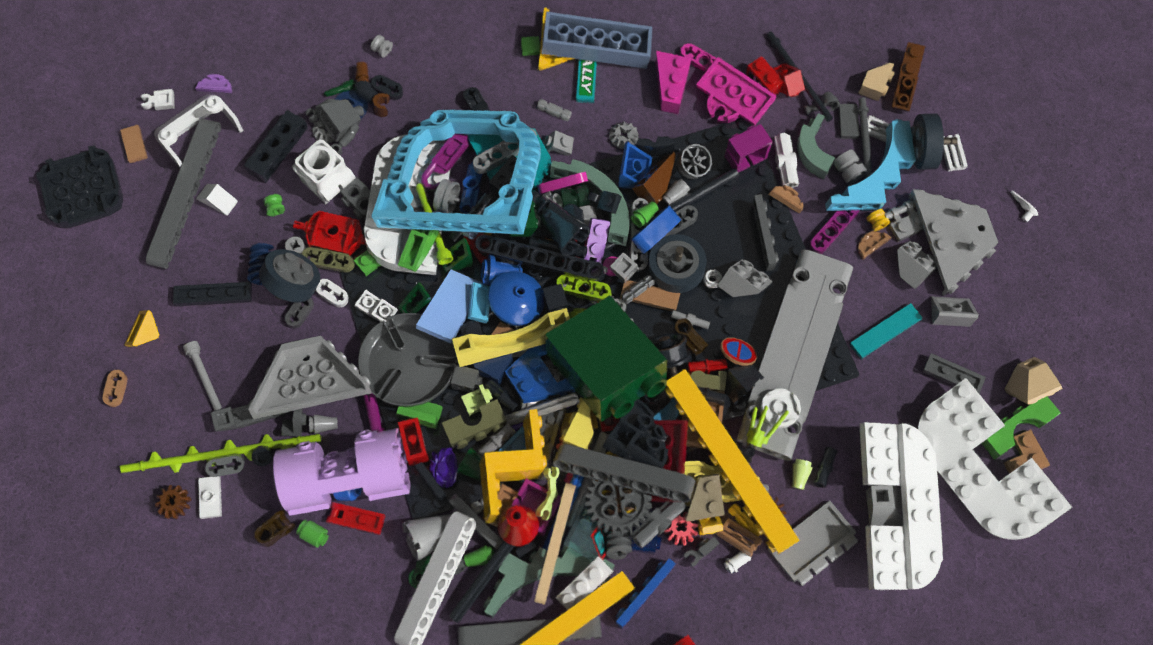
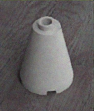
[402,514,452,561]

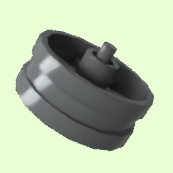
[676,144,712,179]

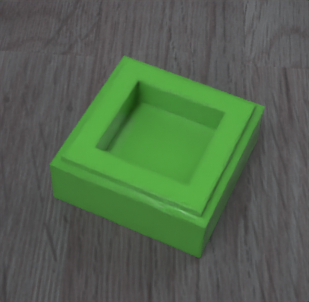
[521,36,540,56]

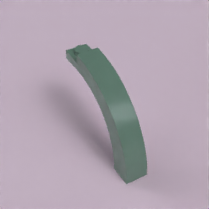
[550,159,630,246]

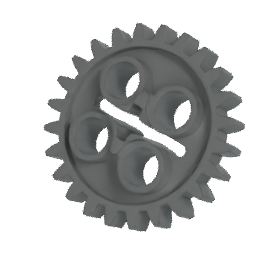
[585,480,652,535]

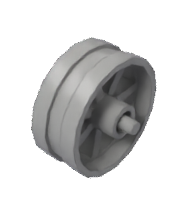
[433,179,460,213]

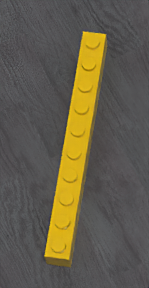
[664,369,800,554]

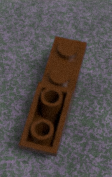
[891,42,925,112]

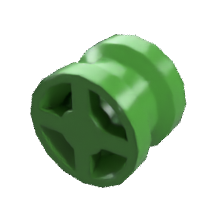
[263,194,285,217]

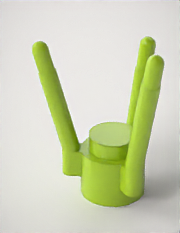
[746,406,789,448]

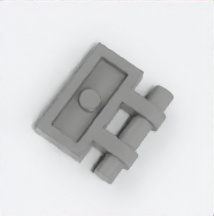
[884,200,924,242]

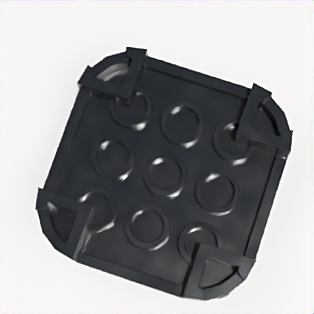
[37,146,123,228]

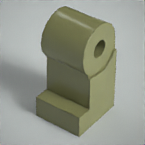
[690,371,727,392]

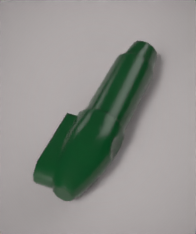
[324,80,356,97]

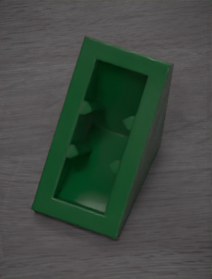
[443,238,474,273]
[398,282,431,314]

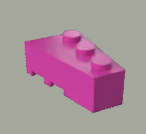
[655,51,691,114]

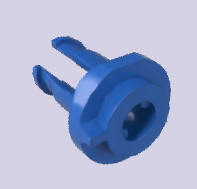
[481,255,522,286]

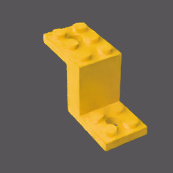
[479,409,547,523]

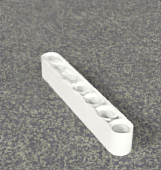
[395,512,476,645]

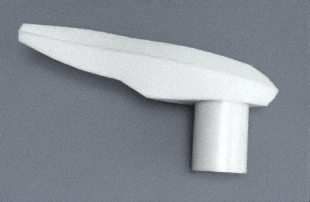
[1011,191,1038,222]

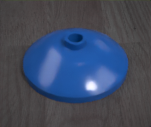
[488,271,545,326]

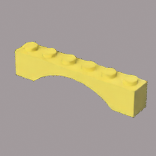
[452,308,570,367]
[560,397,594,449]

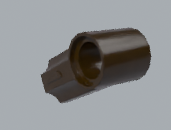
[672,318,708,357]

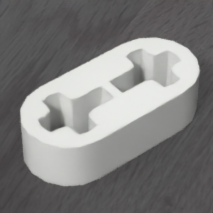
[316,279,349,307]

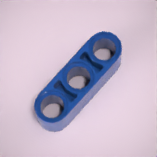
[631,205,681,254]

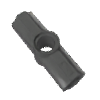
[630,502,687,549]

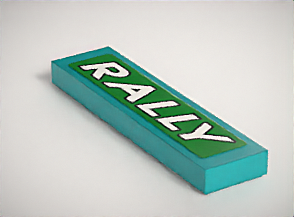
[576,59,597,103]

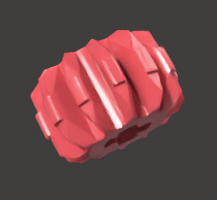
[664,511,698,546]

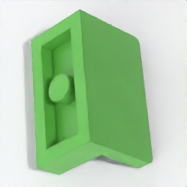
[396,402,443,429]

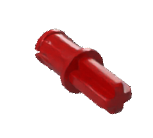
[688,359,727,375]

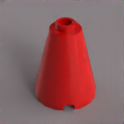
[498,505,539,546]

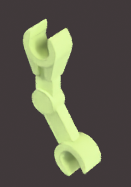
[536,466,559,520]

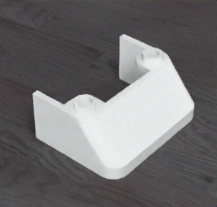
[154,94,243,168]

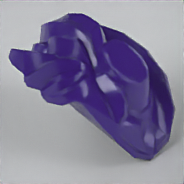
[429,448,457,488]

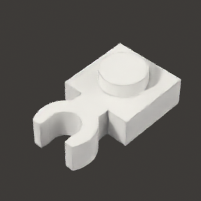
[141,89,174,110]

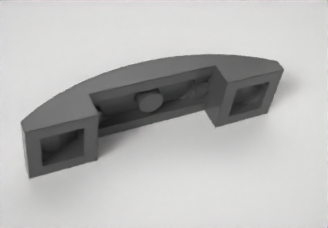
[211,404,290,432]

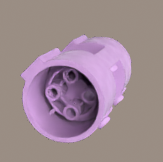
[274,428,411,516]

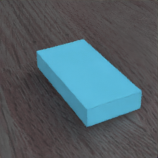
[468,282,490,323]

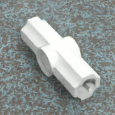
[774,133,799,188]

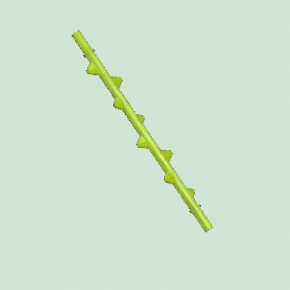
[120,434,321,473]

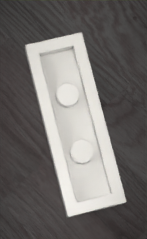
[556,556,613,610]

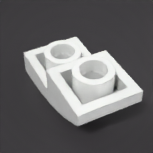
[354,290,398,323]

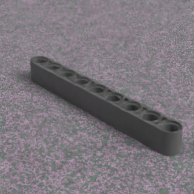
[146,119,221,269]

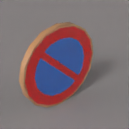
[720,338,757,366]

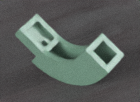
[797,113,835,179]

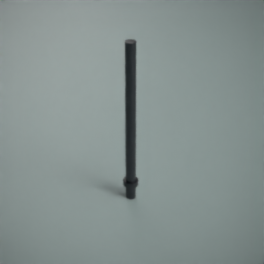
[766,31,833,122]

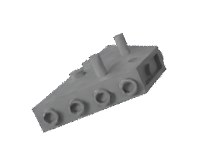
[909,189,998,296]
[248,336,371,419]

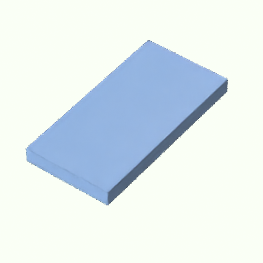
[416,270,485,344]

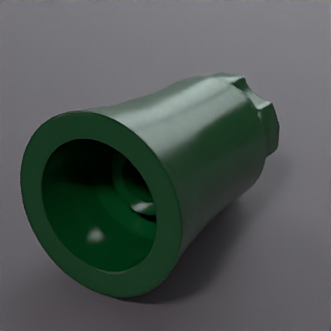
[457,448,482,483]

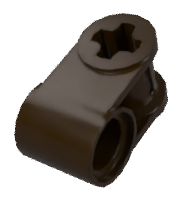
[255,510,296,547]

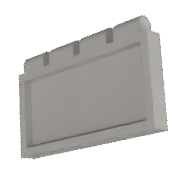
[768,501,858,586]

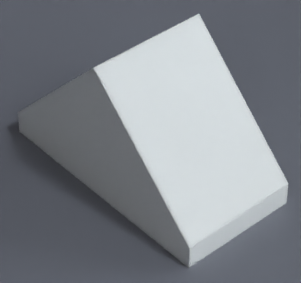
[196,184,238,216]

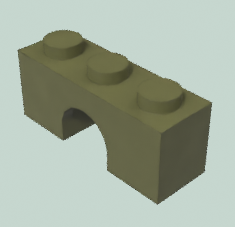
[442,400,507,449]

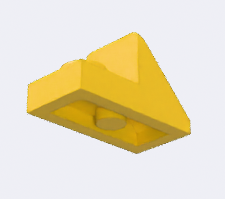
[696,516,723,535]

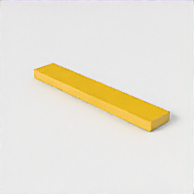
[520,571,634,645]

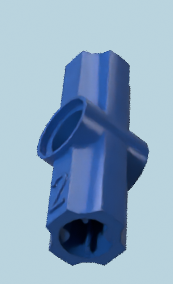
[459,161,484,214]

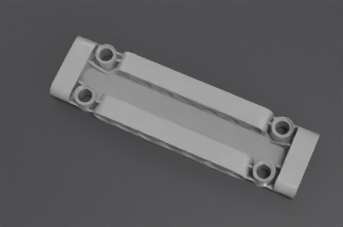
[736,250,853,461]

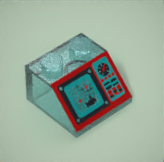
[564,509,607,561]

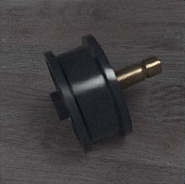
[650,333,691,378]

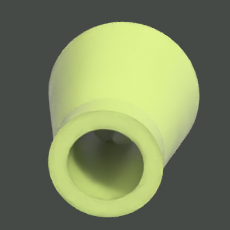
[792,459,812,490]

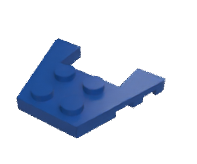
[505,344,575,403]

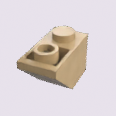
[859,63,894,101]

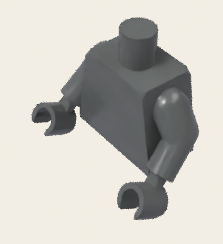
[306,98,364,155]

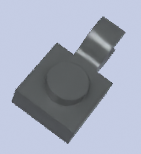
[684,537,719,567]

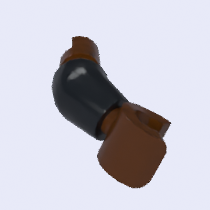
[354,62,389,117]

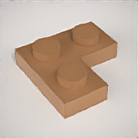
[1004,430,1050,474]

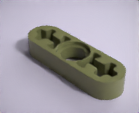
[302,247,355,273]

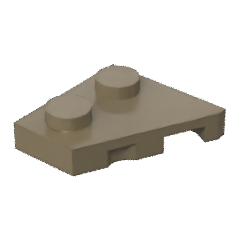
[684,474,725,522]

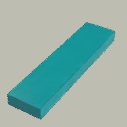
[849,303,923,359]

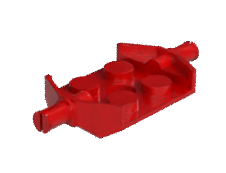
[293,211,366,256]

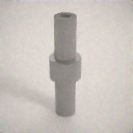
[671,310,710,329]

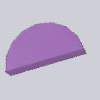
[195,74,232,93]

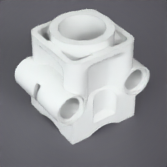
[292,140,356,204]

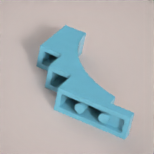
[825,119,916,211]

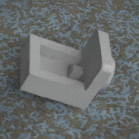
[544,130,574,156]

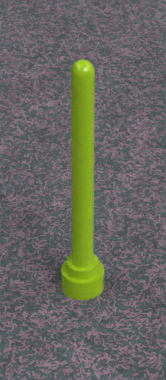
[415,183,453,265]

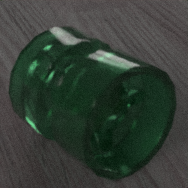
[560,185,590,207]

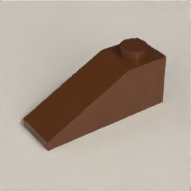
[632,152,676,204]

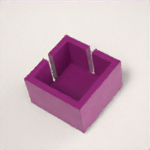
[725,124,772,173]
[511,478,562,537]

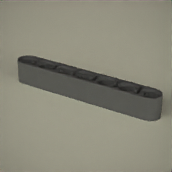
[553,444,695,502]
[457,616,602,645]

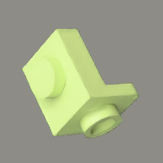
[461,384,493,416]

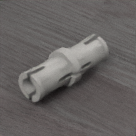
[478,423,516,456]

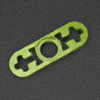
[557,274,612,302]

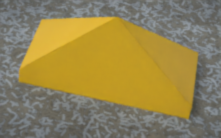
[124,310,159,347]

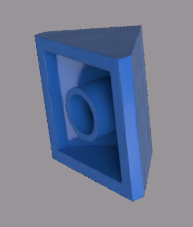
[619,142,652,189]

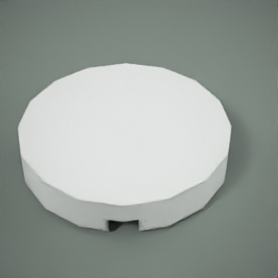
[760,388,801,428]

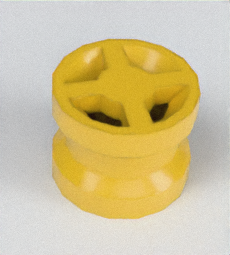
[866,209,890,232]

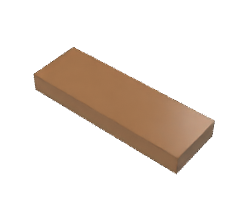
[620,280,680,312]

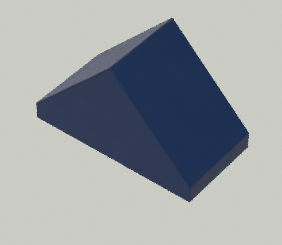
[473,354,513,386]

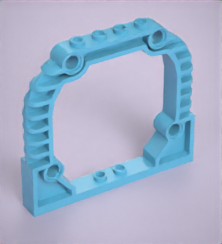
[372,110,541,234]

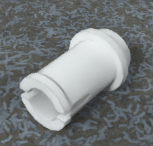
[724,551,751,574]

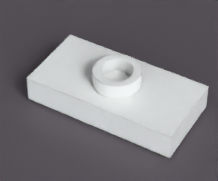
[199,476,222,519]

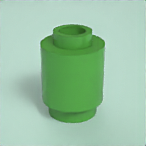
[297,520,329,548]

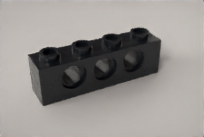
[244,110,308,183]

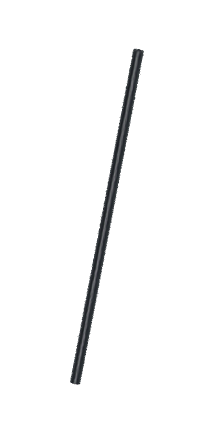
[464,168,739,324]

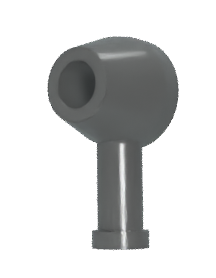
[805,92,840,115]

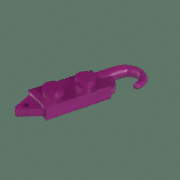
[421,134,468,190]

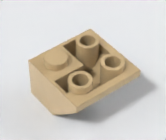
[1005,357,1062,405]

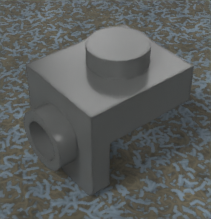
[281,409,307,436]

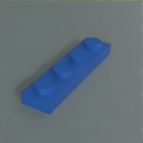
[615,558,676,629]

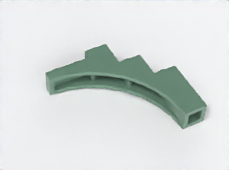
[484,541,615,618]

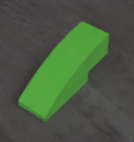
[398,229,439,272]

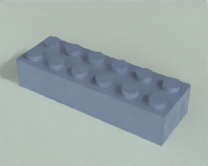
[541,12,652,69]

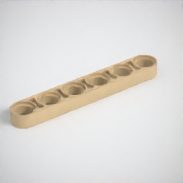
[535,483,576,605]

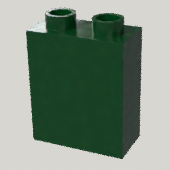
[545,296,667,422]

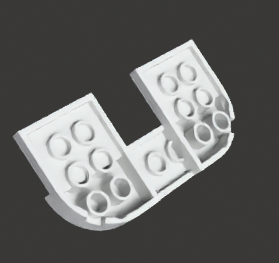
[364,134,451,275]
[918,378,1072,540]
[860,422,943,590]

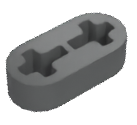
[206,454,245,477]

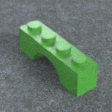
[981,396,1061,460]

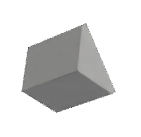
[931,296,979,327]

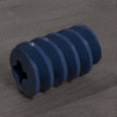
[247,243,274,286]

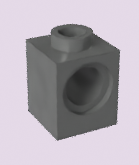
[451,365,482,393]

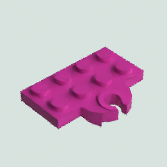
[696,57,776,126]

